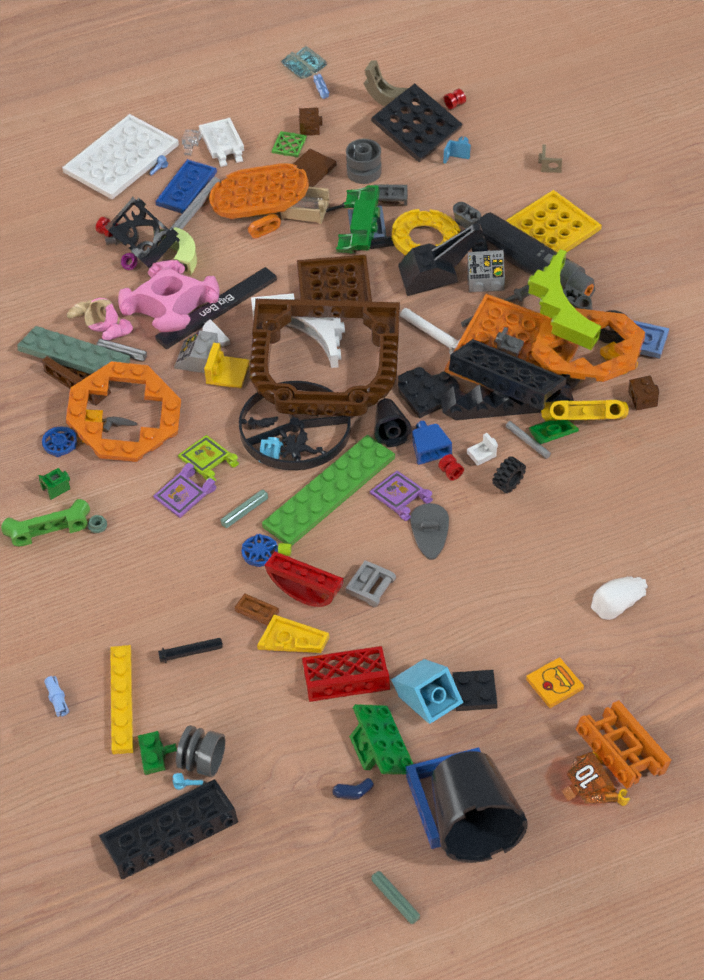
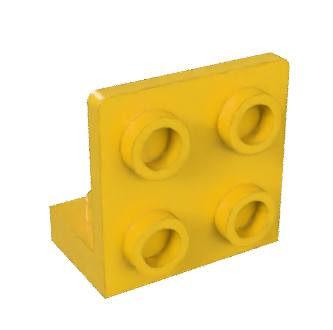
[204,343,250,388]

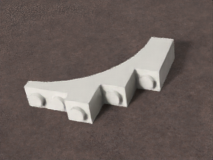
[251,293,345,368]

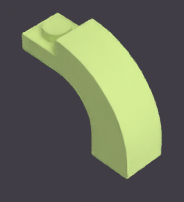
[153,227,197,275]

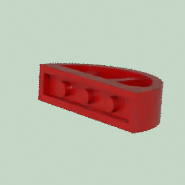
[264,551,344,607]

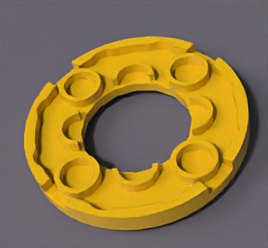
[392,209,460,256]

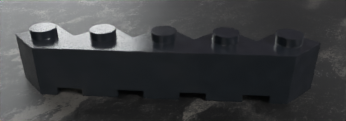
[440,383,574,420]

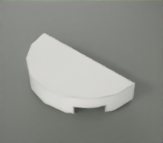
[203,319,230,347]

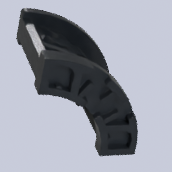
[105,197,180,268]

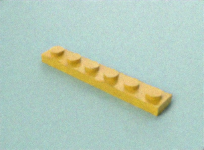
[110,645,133,755]

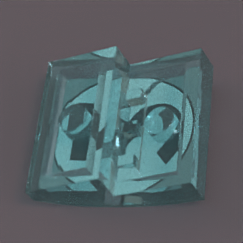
[281,46,327,79]

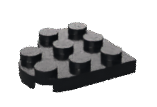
[398,367,460,419]

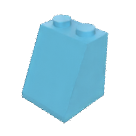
[391,659,463,724]

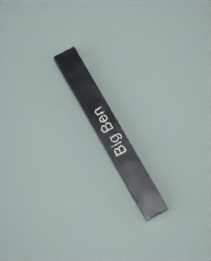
[155,267,277,350]

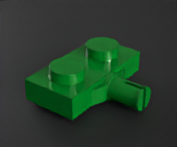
[138,731,177,775]

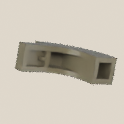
[364,60,408,111]

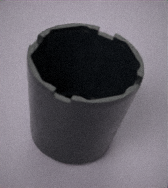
[431,751,528,863]

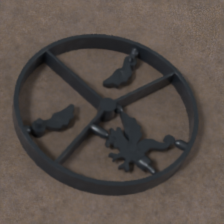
[239,381,351,470]

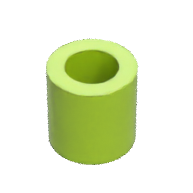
[278,543,292,556]

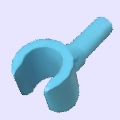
[172,773,203,790]

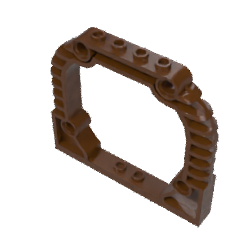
[249,298,400,416]

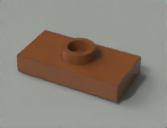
[234,593,279,626]

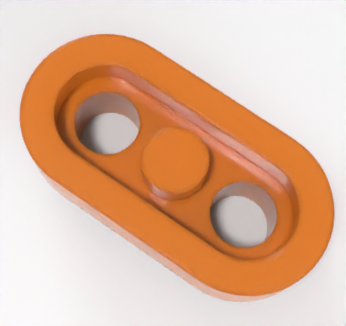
[248,214,281,239]

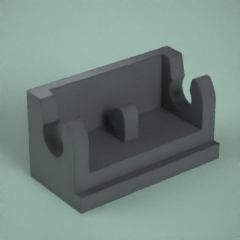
[374,184,408,205]

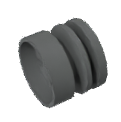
[176,725,226,777]

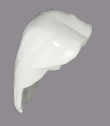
[591,576,648,620]

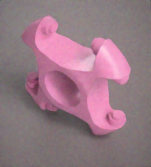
[118,260,220,332]

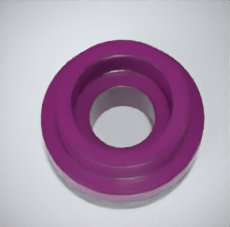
[121,253,138,270]

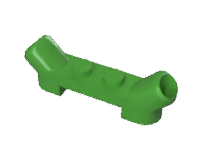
[1,499,90,547]

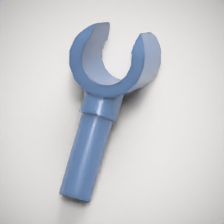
[149,155,168,175]

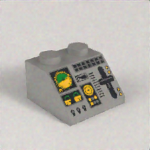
[467,250,505,292]
[174,331,218,373]

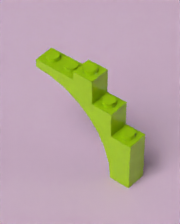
[527,249,601,350]

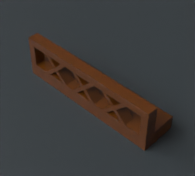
[42,356,111,406]

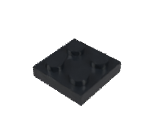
[452,670,498,711]

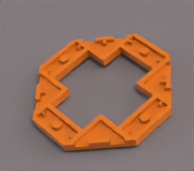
[532,308,645,382]
[66,361,181,462]

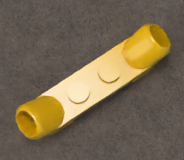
[541,400,629,421]

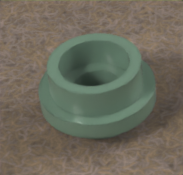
[88,515,107,533]

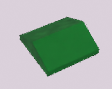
[529,420,579,445]

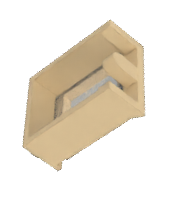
[279,187,330,224]

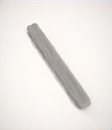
[172,177,221,229]

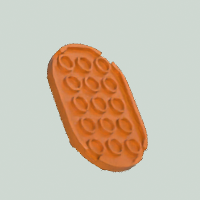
[209,163,309,219]

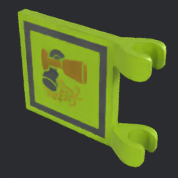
[178,435,239,481]

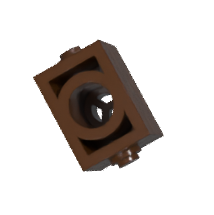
[299,107,323,136]
[628,375,659,411]

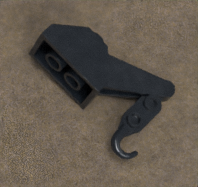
[398,223,488,296]

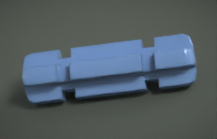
[313,74,329,99]

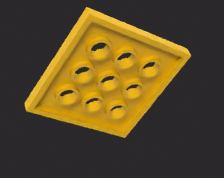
[505,190,602,252]

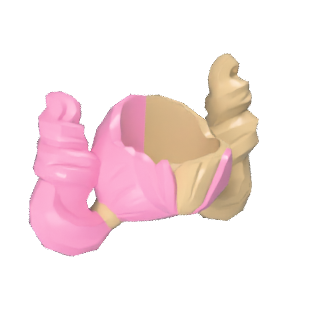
[67,298,133,340]

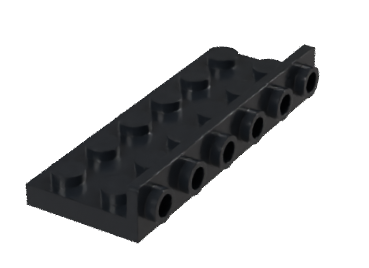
[449,339,566,410]
[99,779,238,880]

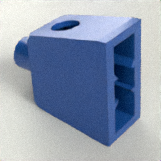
[412,421,452,465]

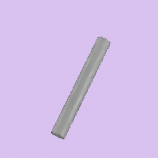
[506,421,551,459]

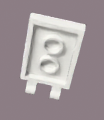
[199,118,244,167]

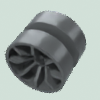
[346,139,382,184]

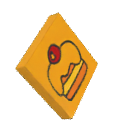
[526,657,584,708]

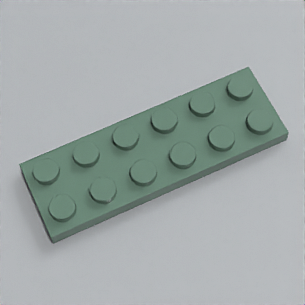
[17,326,130,374]

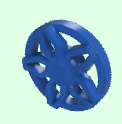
[42,426,77,457]
[241,534,278,567]

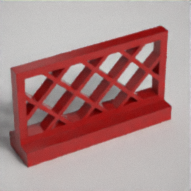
[302,646,390,702]

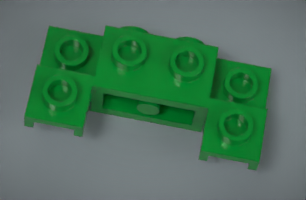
[336,185,380,253]

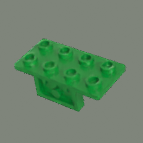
[349,704,414,775]

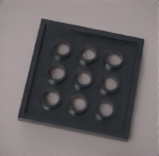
[371,83,463,162]

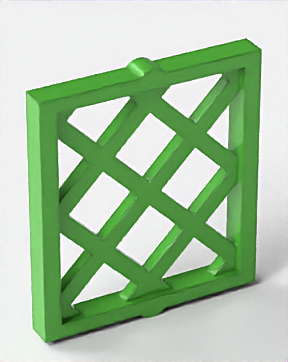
[272,131,307,157]

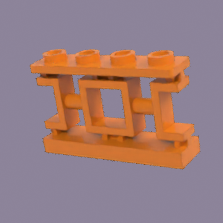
[576,700,671,789]

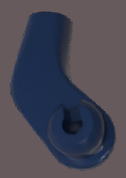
[332,778,374,800]

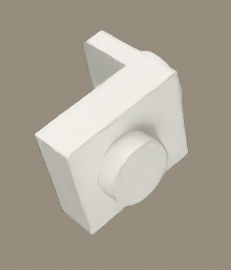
[467,433,498,466]

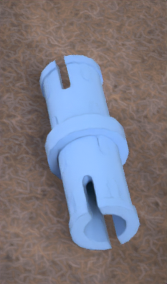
[44,676,69,717]

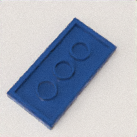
[155,159,217,214]

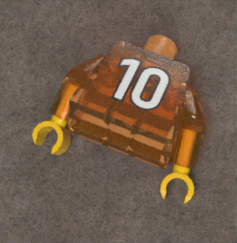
[562,751,630,806]

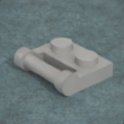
[346,560,396,607]

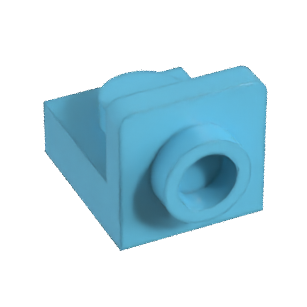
[259,437,284,463]

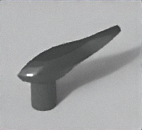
[103,416,138,432]

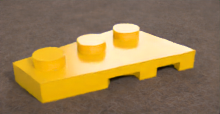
[257,615,330,653]

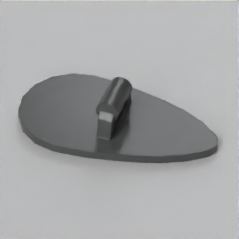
[410,503,449,560]

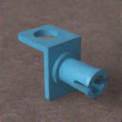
[443,136,471,164]

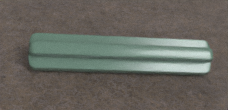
[220,489,268,528]
[371,871,420,924]

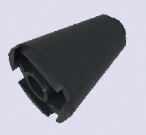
[374,398,412,447]

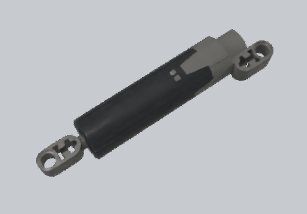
[453,202,595,310]

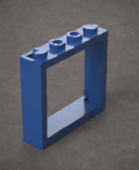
[406,747,481,849]

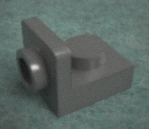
[495,327,524,357]

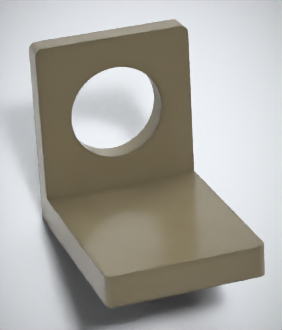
[538,145,562,173]

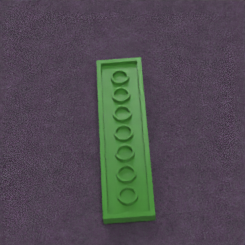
[262,435,395,546]

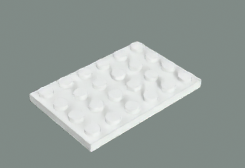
[62,114,179,199]

